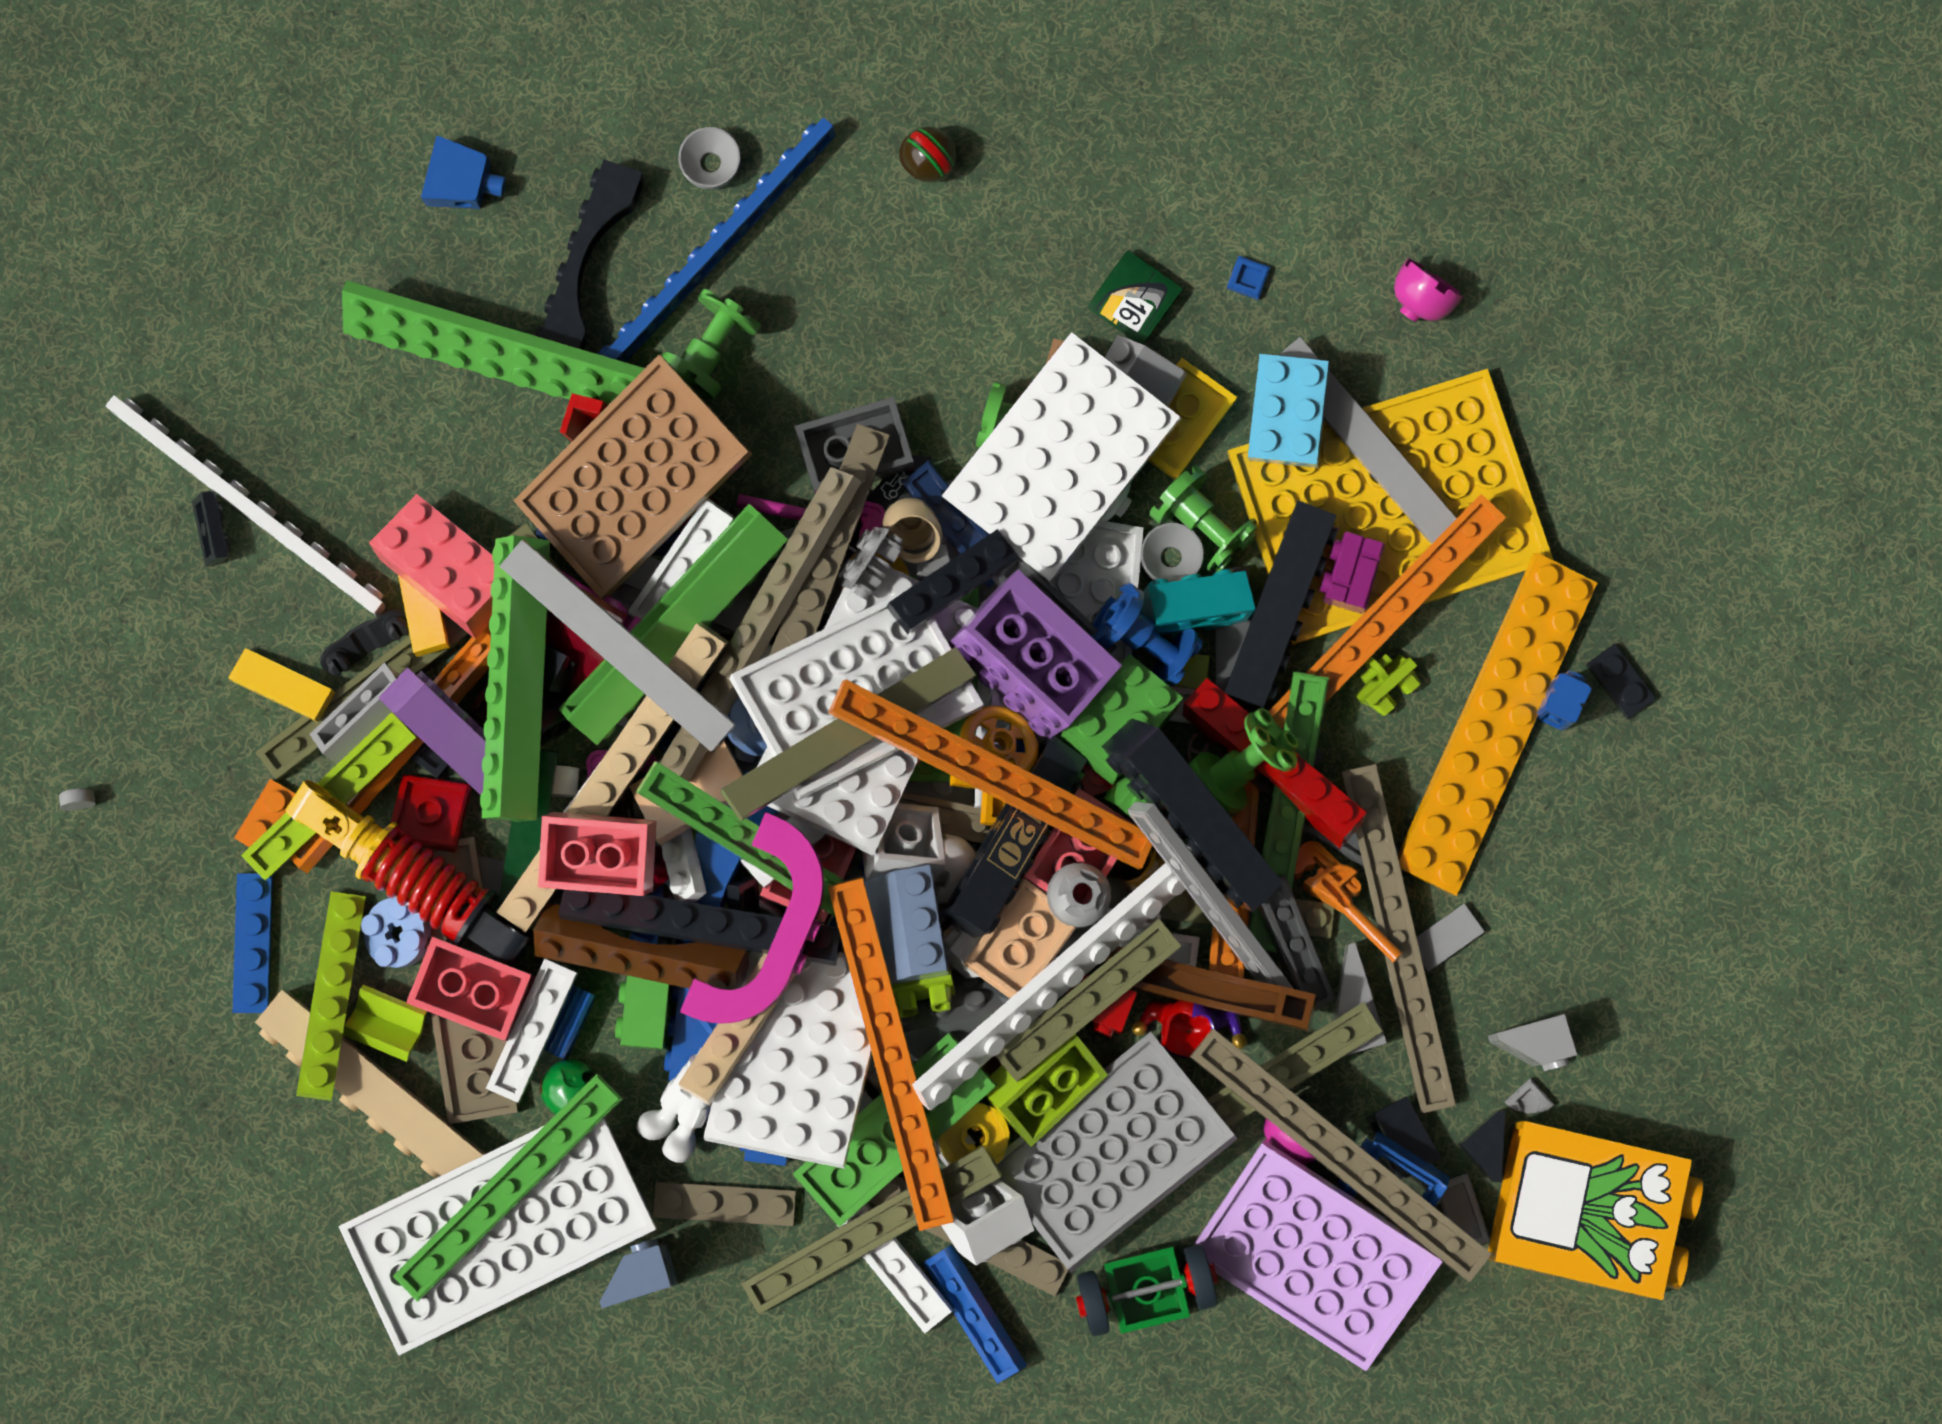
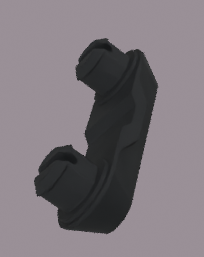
[320,609,409,676]

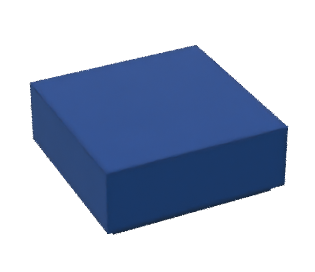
[1226,256,1270,300]

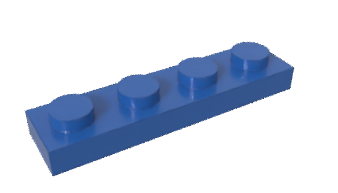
[232,873,274,1013]
[923,1244,1027,1384]

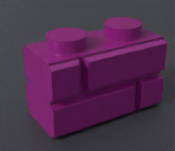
[1319,532,1385,614]

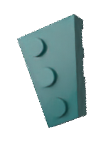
[1140,569,1256,640]

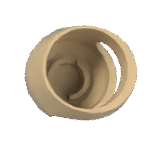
[883,498,942,563]

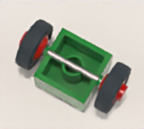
[1075,1244,1219,1336]

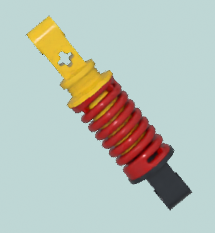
[285,780,533,966]

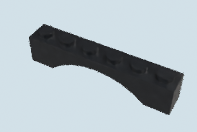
[534,160,645,350]

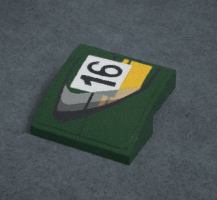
[1086,249,1184,345]

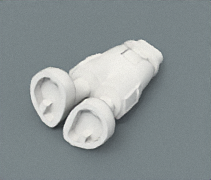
[636,1047,712,1163]

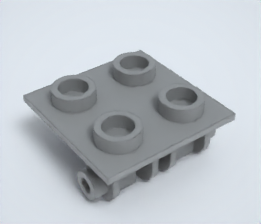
[837,527,903,600]

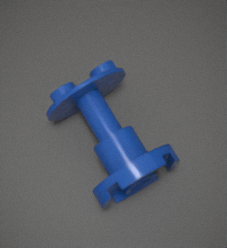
[1090,583,1203,686]

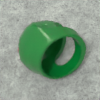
[540,1060,593,1115]

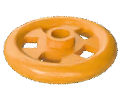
[960,705,1039,772]

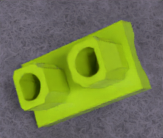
[1354,654,1421,716]
[892,970,955,1018]

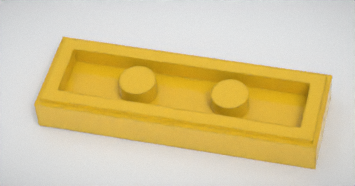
[398,575,450,657]
[228,648,335,722]

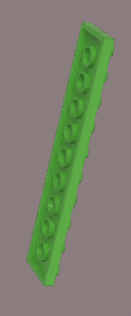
[342,280,645,405]

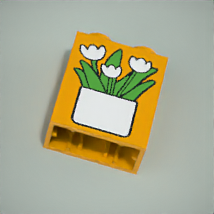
[1488,1121,1703,1300]

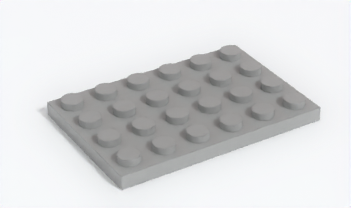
[997,1032,1237,1273]

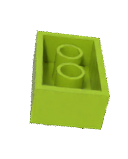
[985,1034,1108,1147]

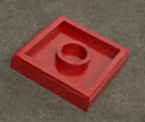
[390,774,472,853]

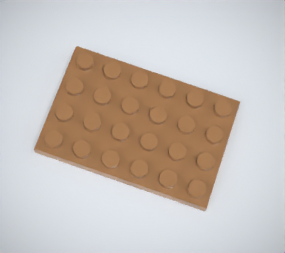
[513,355,752,600]

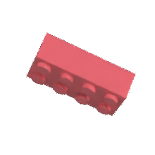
[369,494,494,639]

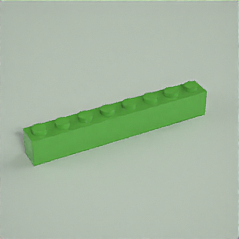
[559,504,788,745]
[480,535,550,822]

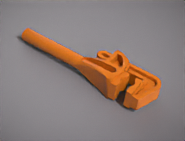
[1294,841,1403,963]

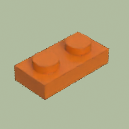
[234,779,295,847]

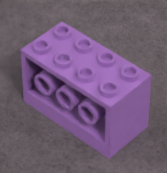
[948,569,1122,739]

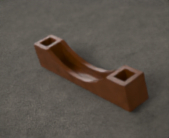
[533,903,749,990]
[1105,946,1318,1032]

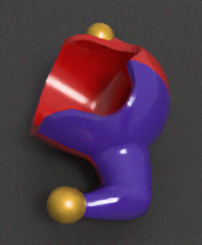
[1132,1000,1247,1058]

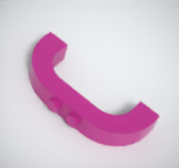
[680,812,825,1024]

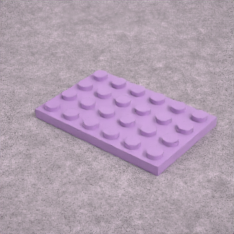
[1193,1140,1443,1371]

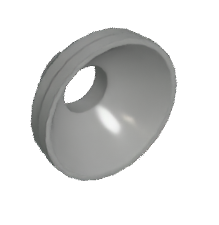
[678,127,741,189]
[1140,523,1204,582]
[1047,863,1111,927]

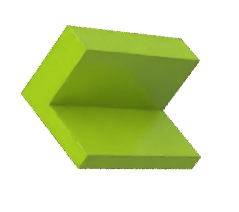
[343,985,427,1062]

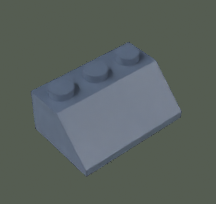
[864,865,950,985]
[600,1239,679,1308]

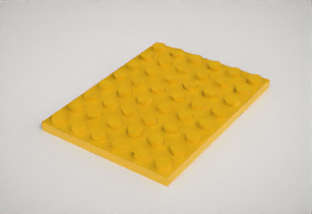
[1227,368,1554,646]

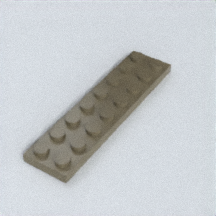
[419,837,519,1125]

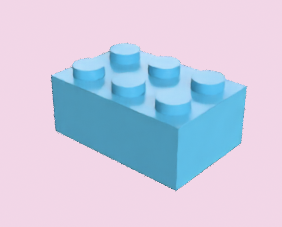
[1248,354,1330,468]

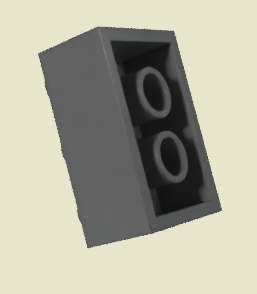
[795,397,914,494]

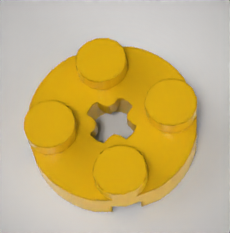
[938,1103,1010,1164]

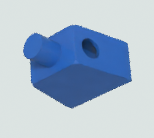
[421,136,506,209]

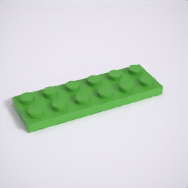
[793,1032,997,1227]

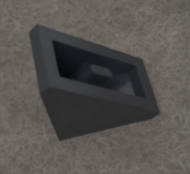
[1457,1111,1505,1182]

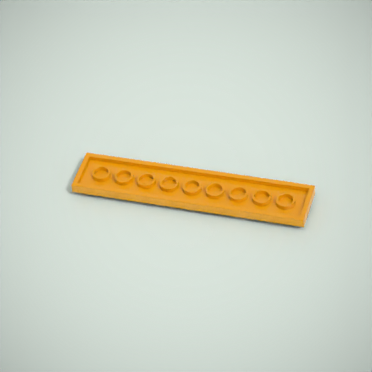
[1397,553,1597,896]

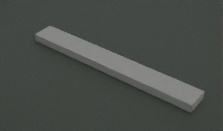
[1277,337,1457,544]
[499,540,736,752]
[1127,802,1294,989]

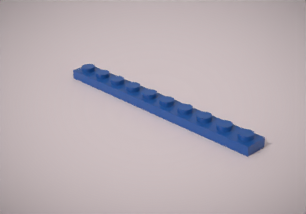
[598,117,836,362]

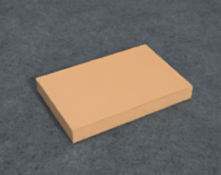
[629,740,743,845]
[963,878,1076,998]

